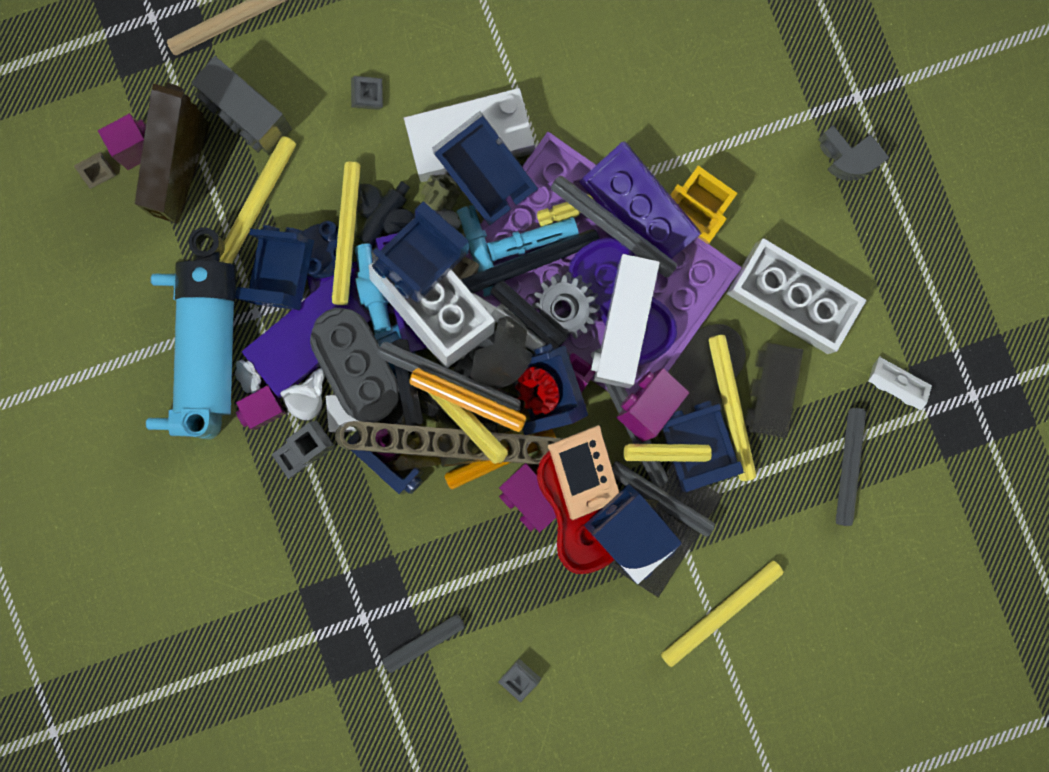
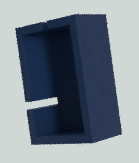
[432,111,538,226]

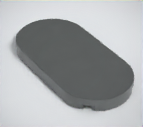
[310,308,400,423]

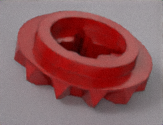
[515,367,559,415]

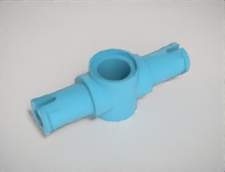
[355,243,391,334]

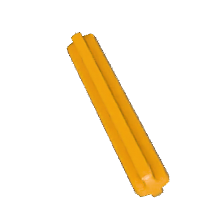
[410,368,526,432]
[445,429,556,489]

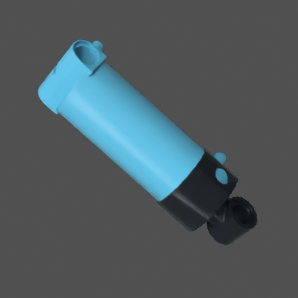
[146,227,236,439]

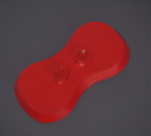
[537,451,614,574]

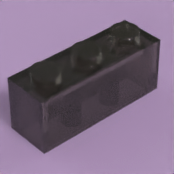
[744,343,803,439]

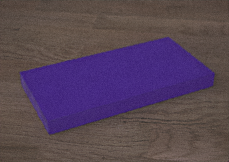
[579,141,702,259]
[241,276,372,398]

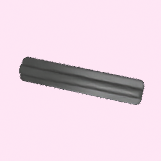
[382,614,465,673]

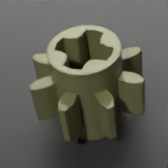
[421,174,460,211]

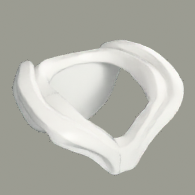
[280,368,325,420]

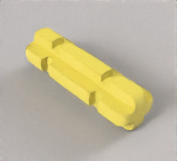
[537,195,593,227]

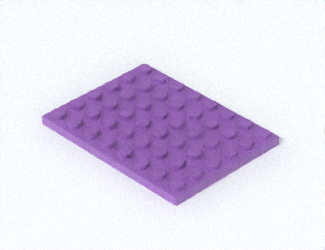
[465,132,742,396]

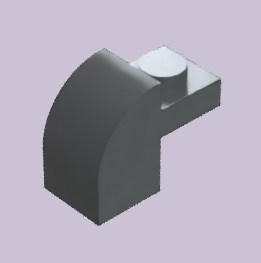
[818,125,889,181]
[271,420,334,479]

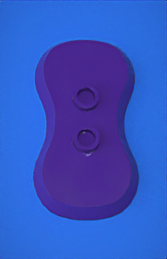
[569,237,677,365]

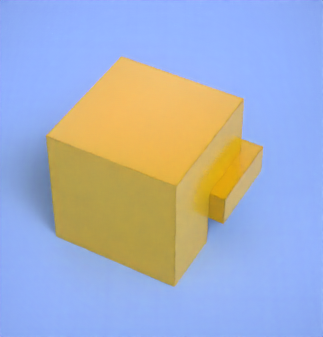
[670,166,738,244]

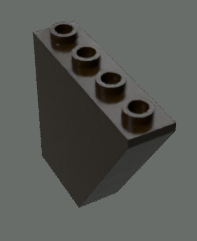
[135,83,211,224]

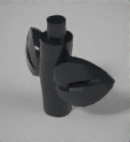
[356,181,415,248]

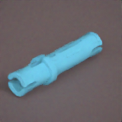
[457,205,494,297]
[487,217,578,261]

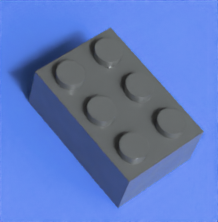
[191,56,292,155]

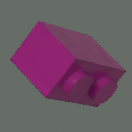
[97,113,146,170]
[616,368,689,442]
[499,463,556,533]

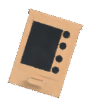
[548,425,619,520]

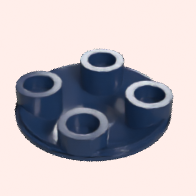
[303,221,339,278]

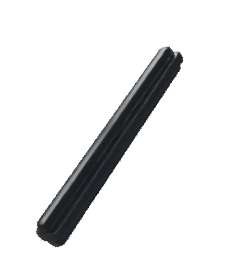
[461,228,600,293]

